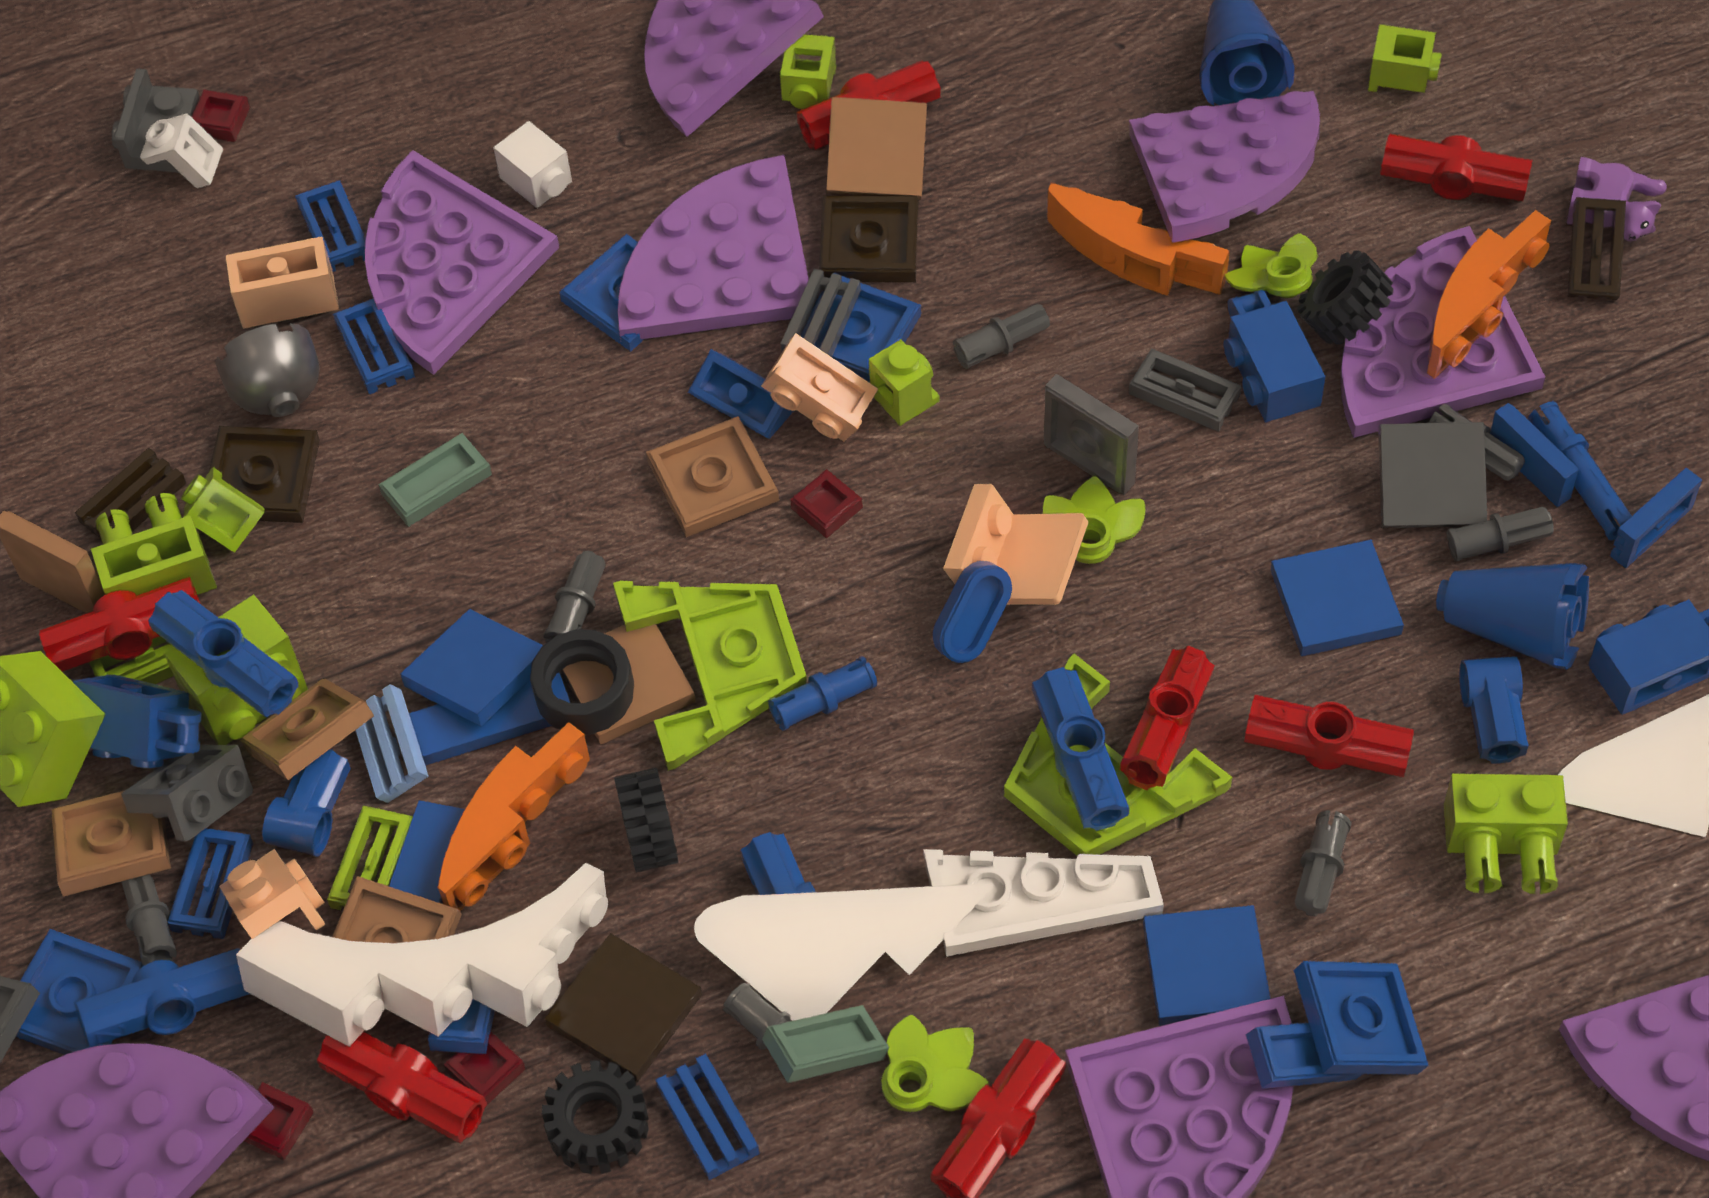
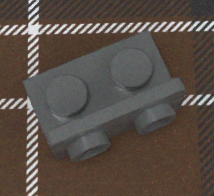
[112,69,200,172]
[121,745,253,841]

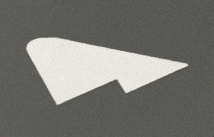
[1558,694,1709,837]
[694,883,994,1021]

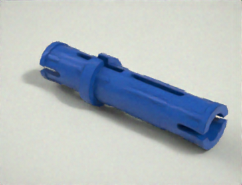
[1528,401,1632,540]

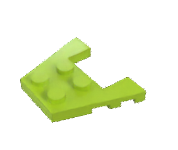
[613,581,807,771]
[1004,654,1232,857]

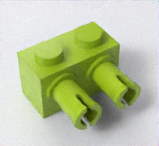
[91,493,217,595]
[1444,774,1568,894]

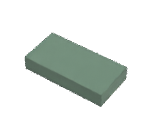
[378,433,492,527]
[762,1005,889,1083]

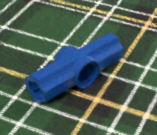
[148,590,299,717]
[1032,667,1129,831]
[74,948,250,1047]

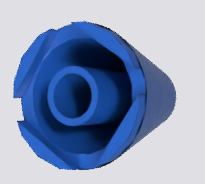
[1199,0,1295,106]
[1436,563,1590,670]

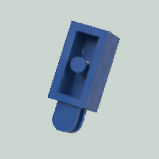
[1224,290,1325,423]
[1588,599,1709,715]
[73,674,202,768]

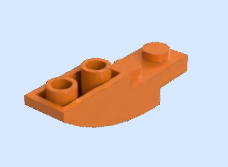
[1047,183,1230,296]
[1427,210,1551,379]
[438,722,590,911]

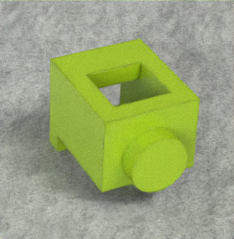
[1368,24,1442,93]
[780,34,836,109]
[869,339,940,426]

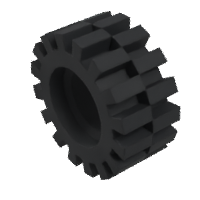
[1297,250,1394,345]
[614,767,679,873]
[542,1060,649,1174]

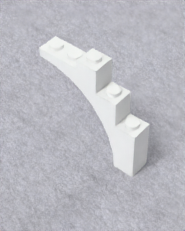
[236,863,608,1046]

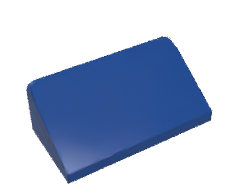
[688,349,794,439]

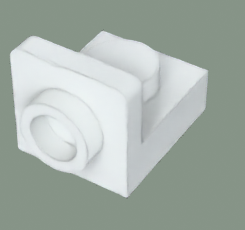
[140,113,223,188]

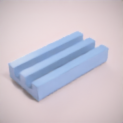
[356,684,429,803]

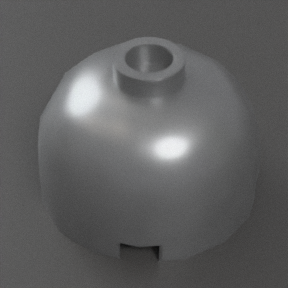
[215,323,320,417]

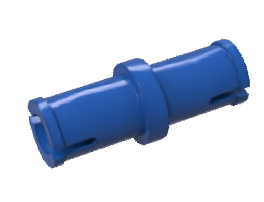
[768,656,877,731]

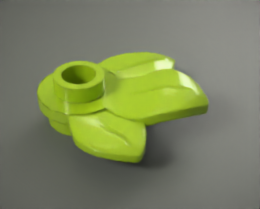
[1225,233,1318,298]
[1043,476,1146,564]
[882,1015,989,1112]

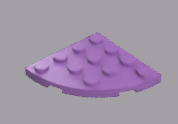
[644,0,824,137]
[1129,91,1320,243]
[365,150,559,375]
[618,155,809,341]
[1341,226,1545,438]
[1559,975,1709,1161]
[1065,996,1293,1198]
[0,1043,275,1198]

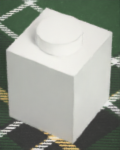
[493,121,572,208]

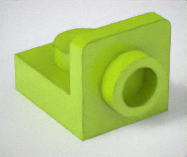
[181,467,264,553]

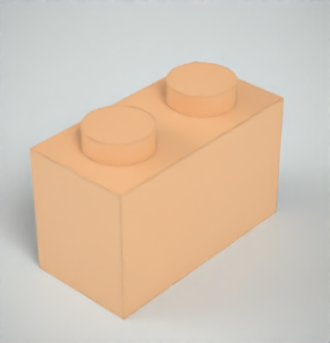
[226,237,339,329]

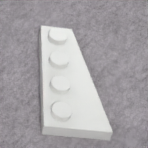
[923,849,1164,956]

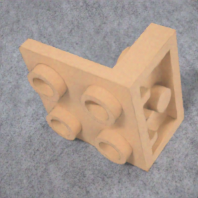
[943,484,1088,605]

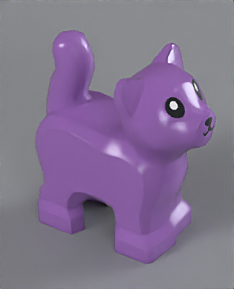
[1567,157,1667,241]

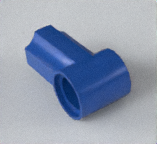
[1459,656,1528,764]
[262,749,351,857]
[741,832,816,895]

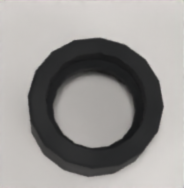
[530,629,634,735]

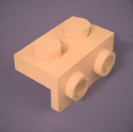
[761,334,878,442]
[219,849,325,939]

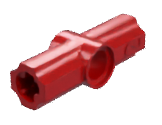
[797,60,941,150]
[1380,134,1533,202]
[39,577,201,672]
[1119,645,1215,790]
[1244,695,1414,778]
[317,1032,487,1144]
[931,1038,1066,1198]

